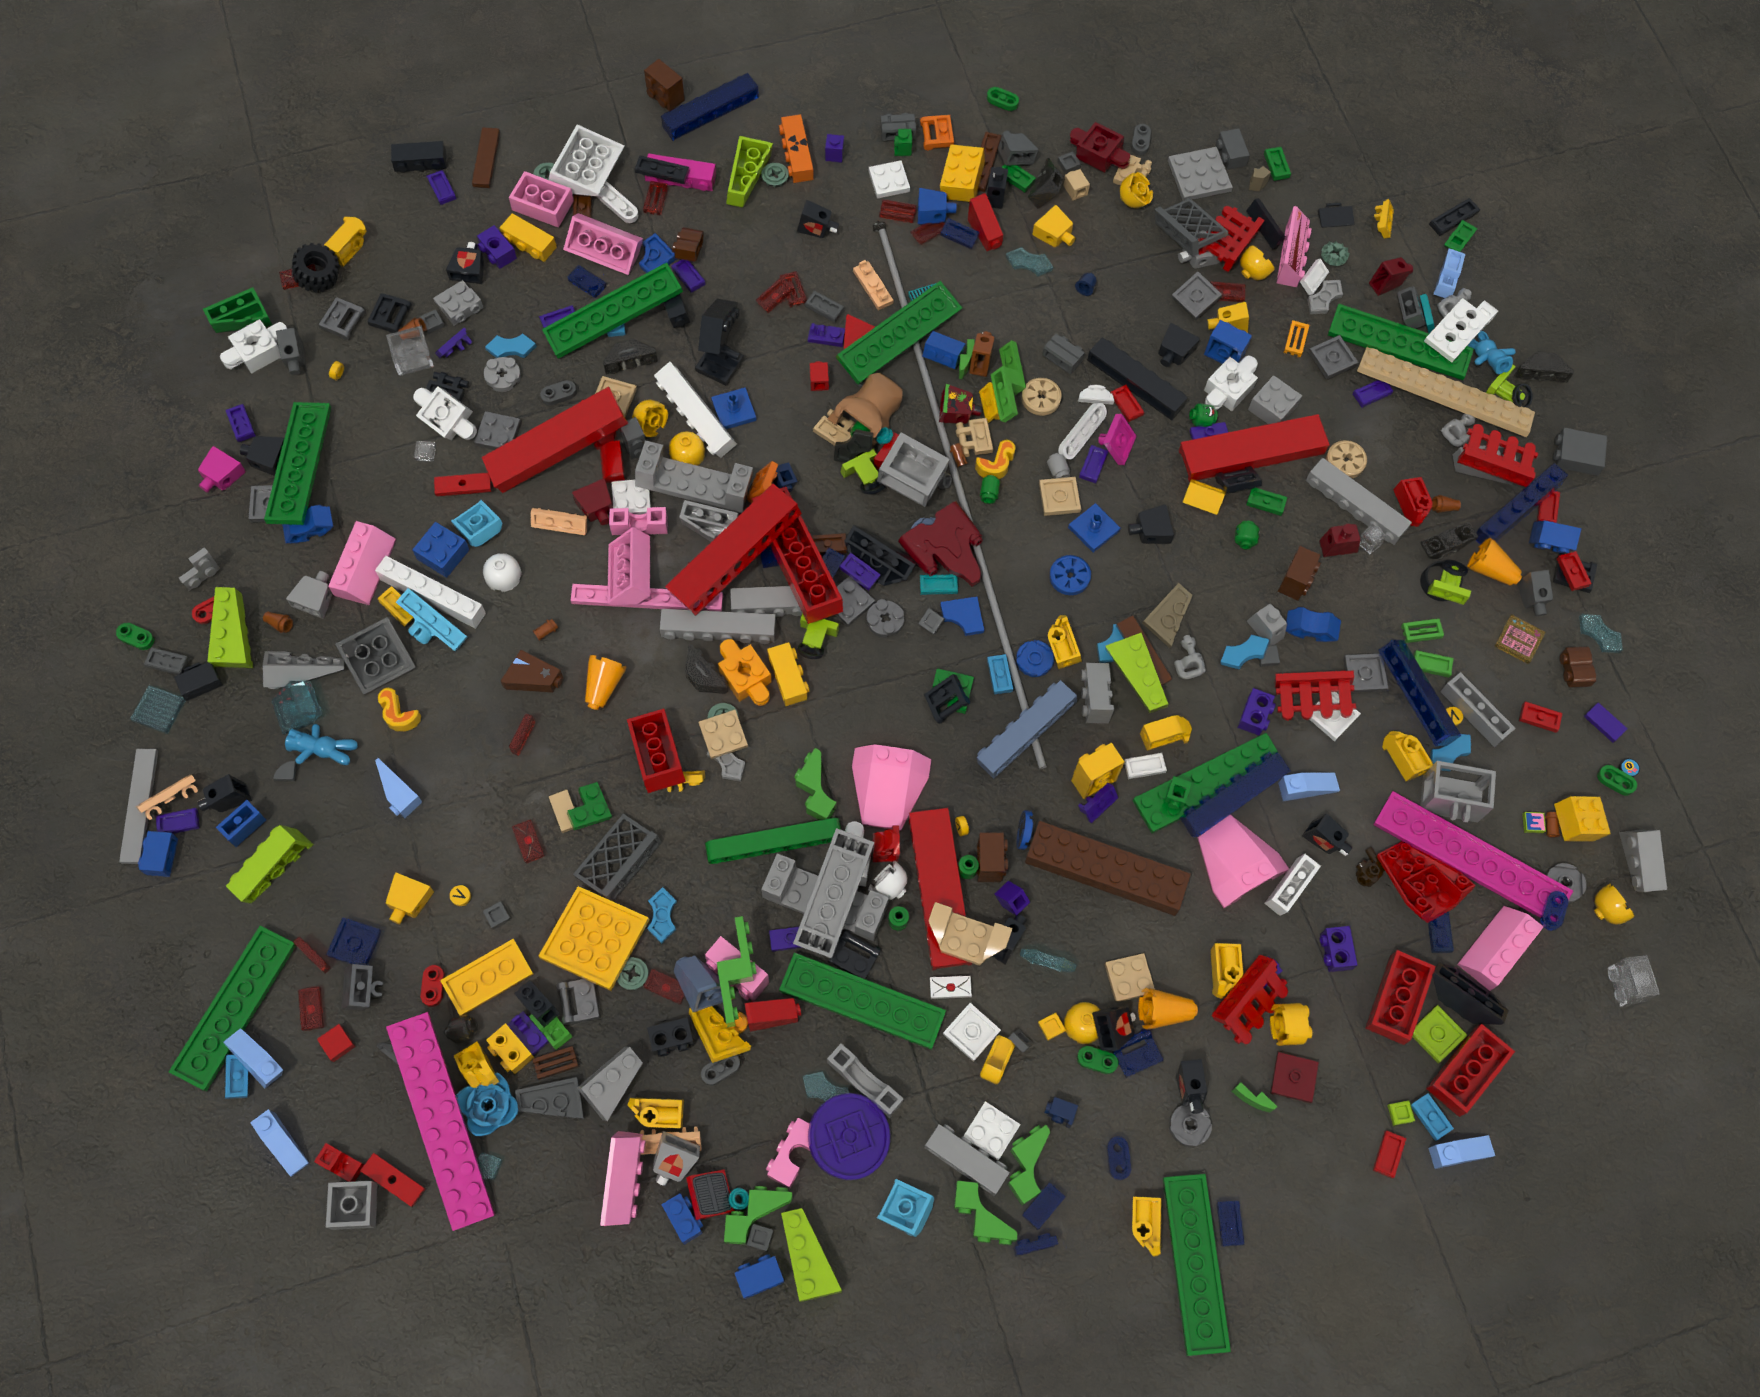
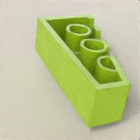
[726,136,773,207]
[207,587,253,668]
[1105,633,1168,713]
[226,825,314,904]
[781,1208,842,1302]

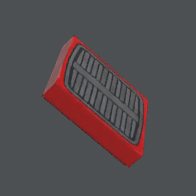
[686,1170,735,1220]

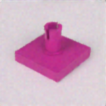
[1098,414,1136,465]

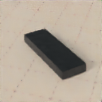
[635,156,690,184]
[1246,198,1286,250]
[1429,198,1480,236]

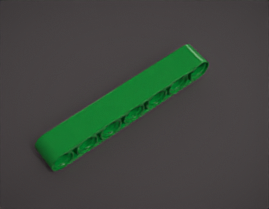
[705,818,841,864]

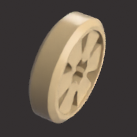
[1022,378,1062,416]
[1326,440,1367,478]

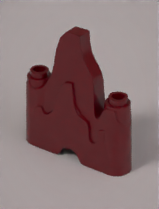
[898,501,983,587]

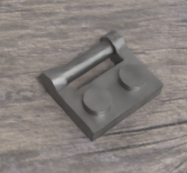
[319,297,366,340]
[557,979,600,1025]

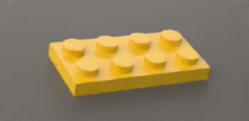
[440,939,534,1017]

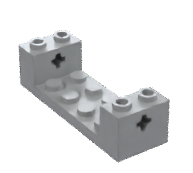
[635,440,753,513]
[793,828,875,958]
[761,854,889,942]

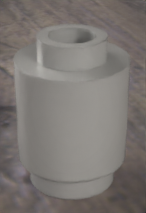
[1047,453,1070,479]

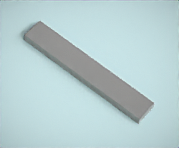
[119,749,158,864]

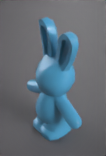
[1468,331,1516,374]
[285,724,358,765]

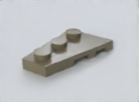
[1142,583,1192,648]

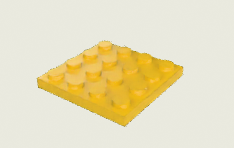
[539,886,649,991]

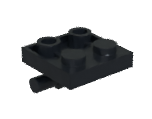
[695,344,744,386]

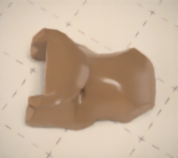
[827,373,903,449]

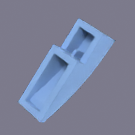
[1434,249,1465,298]

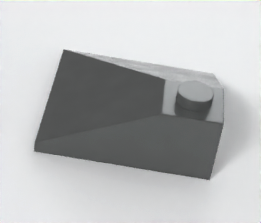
[335,617,416,694]

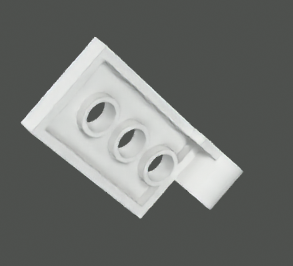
[1424,298,1498,362]

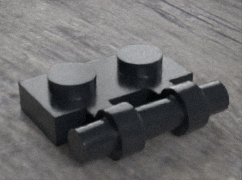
[426,372,469,402]

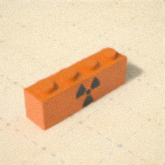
[779,114,813,183]

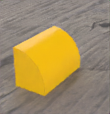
[1183,479,1226,515]

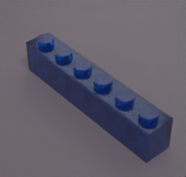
[661,73,759,141]
[1473,463,1568,544]
[1378,640,1461,746]
[1180,751,1291,837]

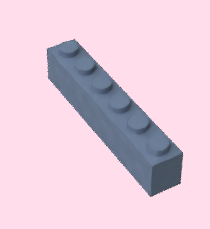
[977,680,1077,779]

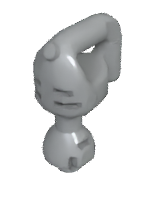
[1437,288,1472,318]
[1441,413,1475,447]
[1174,635,1206,680]

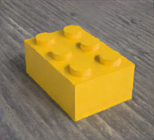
[940,145,985,202]
[1071,743,1125,799]

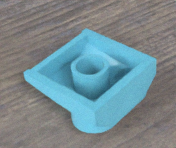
[451,500,503,547]
[877,1179,934,1237]

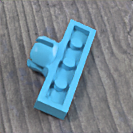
[396,588,468,652]

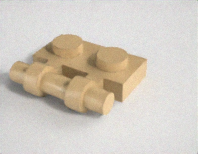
[1113,155,1152,185]
[813,409,855,446]
[956,418,993,457]

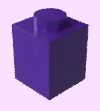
[825,134,844,163]
[995,881,1030,916]

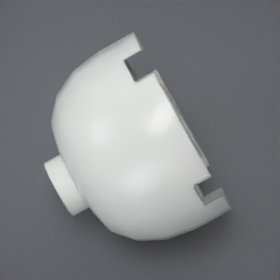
[483,554,522,592]
[868,861,907,900]

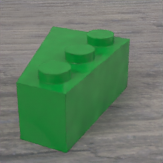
[203,287,273,333]

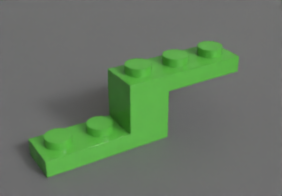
[990,340,1026,423]
[717,916,757,1027]

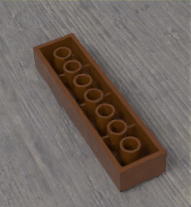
[1025,821,1191,916]

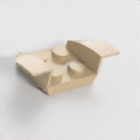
[929,902,1012,966]

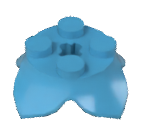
[456,1072,518,1136]

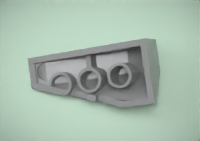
[263,651,344,689]

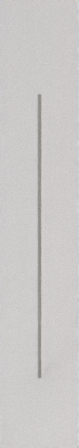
[879,229,1047,769]

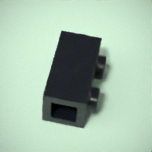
[664,293,690,328]
[514,980,560,1028]

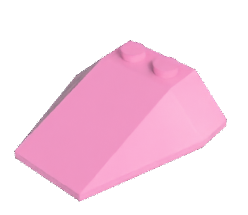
[852,744,931,831]
[1196,814,1289,908]

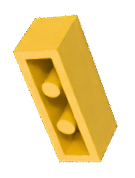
[500,213,557,262]
[767,642,809,706]

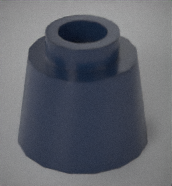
[1075,273,1097,296]

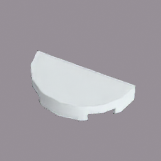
[1078,385,1114,405]

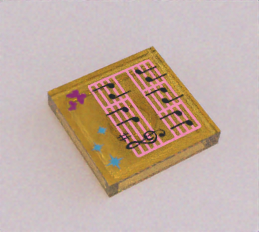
[1495,614,1546,664]

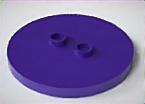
[808,1093,890,1180]

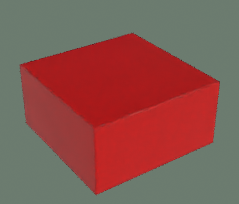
[317,1024,356,1062]

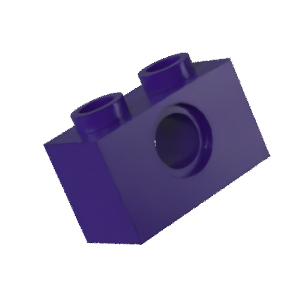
[477,225,517,269]

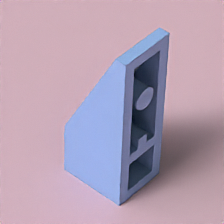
[375,758,422,818]
[1278,773,1340,801]
[223,1028,283,1089]
[250,1109,309,1177]
[1428,1135,1495,1169]

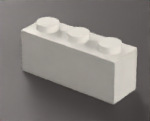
[1264,854,1321,916]

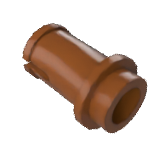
[949,443,968,467]
[533,619,558,641]
[1545,812,1560,838]

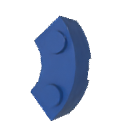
[282,505,333,543]
[1286,607,1341,642]

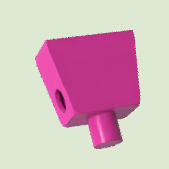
[198,446,246,493]

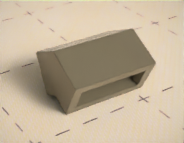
[1249,166,1271,191]

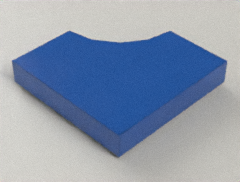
[639,233,677,273]
[940,597,984,636]

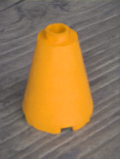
[1467,538,1522,586]
[585,655,626,710]
[1138,988,1198,1030]

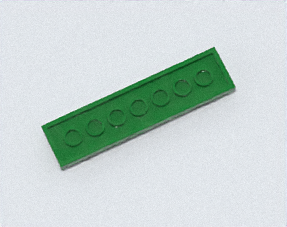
[542,262,683,359]
[836,281,962,385]
[1328,304,1474,380]
[264,402,331,525]
[1132,733,1286,833]
[169,926,297,1092]
[779,953,946,1050]
[1163,1174,1231,1356]

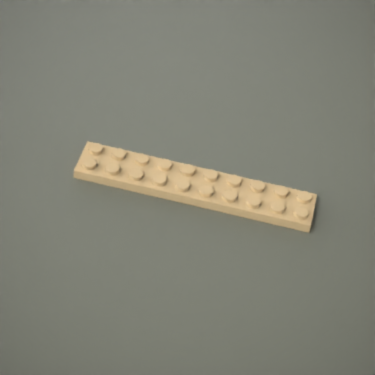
[1357,347,1535,438]

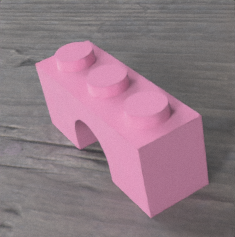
[609,507,668,535]
[766,1118,810,1189]

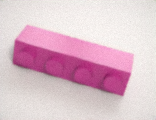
[645,154,716,191]

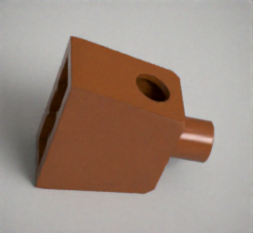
[969,331,995,377]

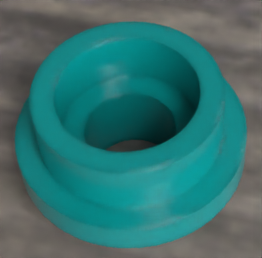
[876,427,893,444]
[728,1188,749,1210]

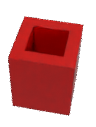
[810,361,829,391]

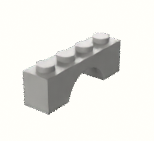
[827,1044,904,1118]

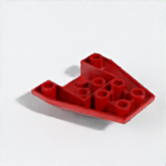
[1377,841,1476,923]

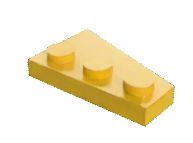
[688,1006,751,1063]

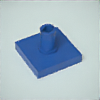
[711,387,757,429]
[1068,503,1121,553]

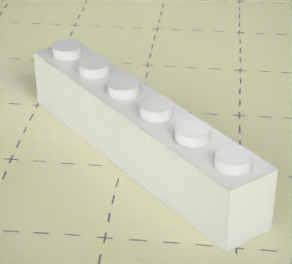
[654,362,737,458]
[375,555,486,629]

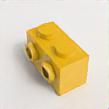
[486,1023,535,1074]

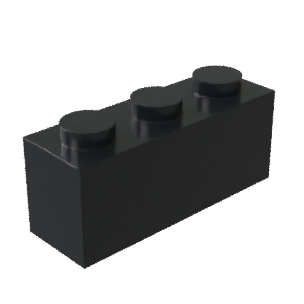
[391,141,447,172]

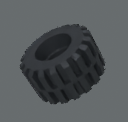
[292,243,339,293]

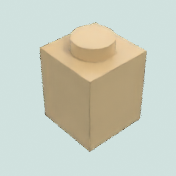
[1063,169,1090,200]

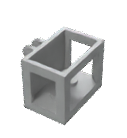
[877,432,950,507]
[1420,761,1496,823]

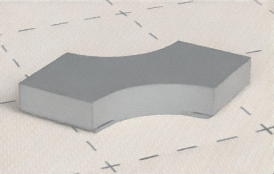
[1307,280,1343,314]
[707,752,745,782]

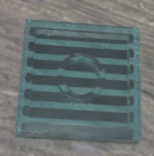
[130,685,186,734]

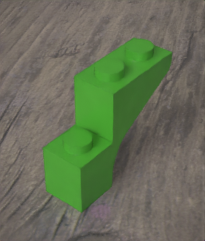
[794,748,836,820]
[1007,1125,1050,1206]
[954,1181,1017,1245]
[724,1186,793,1245]

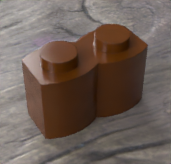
[672,227,704,262]
[1560,647,1596,687]

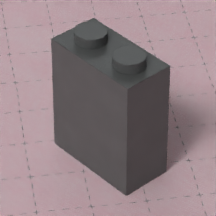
[1553,428,1607,476]

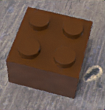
[644,59,685,112]
[1278,546,1321,601]
[977,832,1008,882]

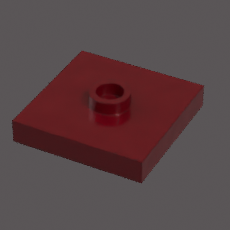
[1270,1052,1319,1103]

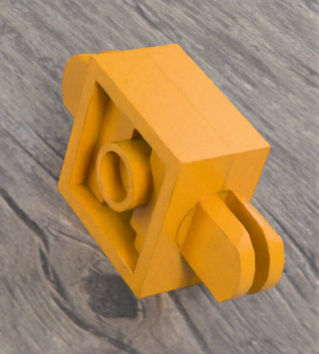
[718,639,772,706]

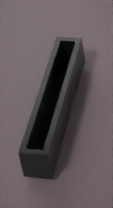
[1087,337,1188,421]

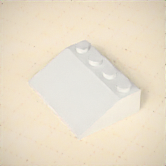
[549,125,624,196]

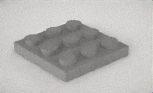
[1168,147,1233,201]

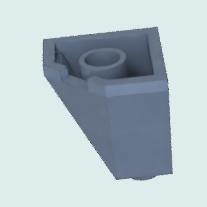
[674,956,731,1012]

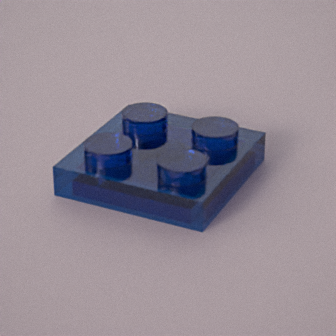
[326,917,382,965]

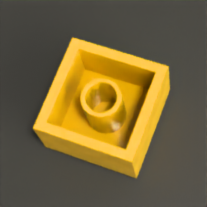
[1554,796,1611,841]

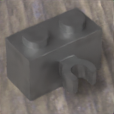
[341,964,383,1011]

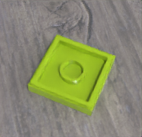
[1412,1005,1467,1063]

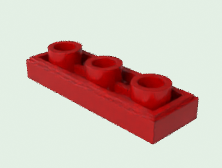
[434,473,492,496]
[360,1153,425,1207]

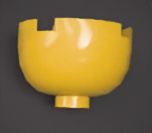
[1120,172,1153,208]
[1240,246,1275,280]
[632,400,668,437]
[669,431,705,466]
[1594,884,1634,925]
[1064,1002,1100,1044]

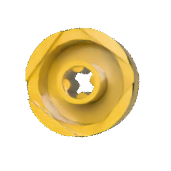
[1270,1003,1312,1046]

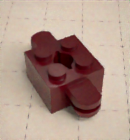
[1070,122,1130,172]

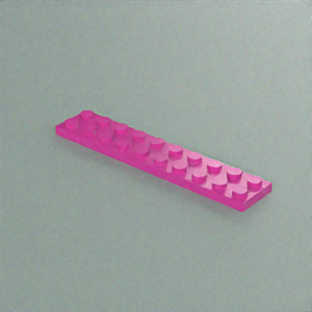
[1373,791,1573,925]
[386,1012,495,1231]

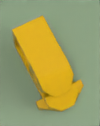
[324,217,367,267]
[1048,615,1082,670]
[1140,715,1192,751]
[1382,731,1433,782]
[1210,943,1243,999]
[454,1041,499,1088]
[628,1098,684,1128]
[1132,1197,1162,1257]

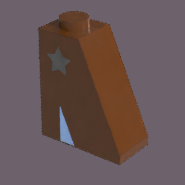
[501,650,563,693]

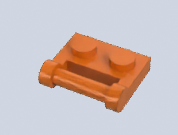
[920,115,954,151]
[747,461,778,503]

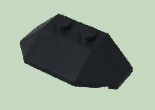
[844,525,916,586]
[1432,962,1509,1025]

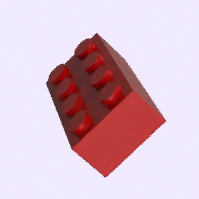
[627,709,686,793]
[1365,950,1436,1045]
[1426,1024,1515,1117]

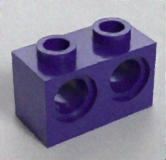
[1237,688,1276,736]
[1320,926,1357,972]

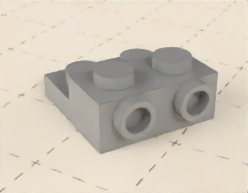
[433,280,483,326]

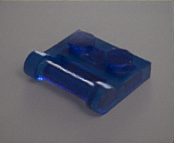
[1113,1028,1164,1078]

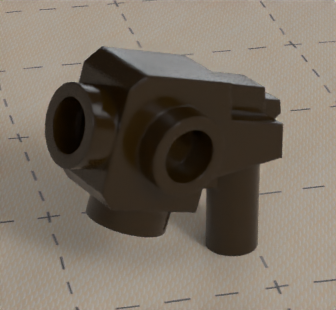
[1355,847,1385,887]

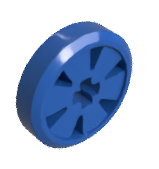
[1049,555,1091,595]

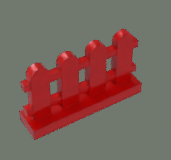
[1199,206,1265,272]
[1457,424,1538,487]
[1274,670,1356,721]
[1211,955,1288,1044]

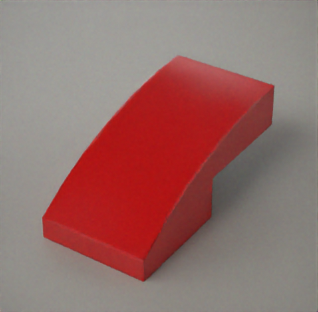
[314,1143,364,1182]

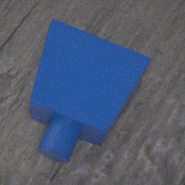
[918,188,957,224]

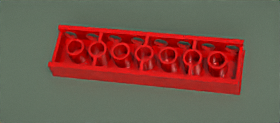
[481,386,628,493]
[1179,414,1330,482]
[665,484,802,616]
[909,808,972,970]

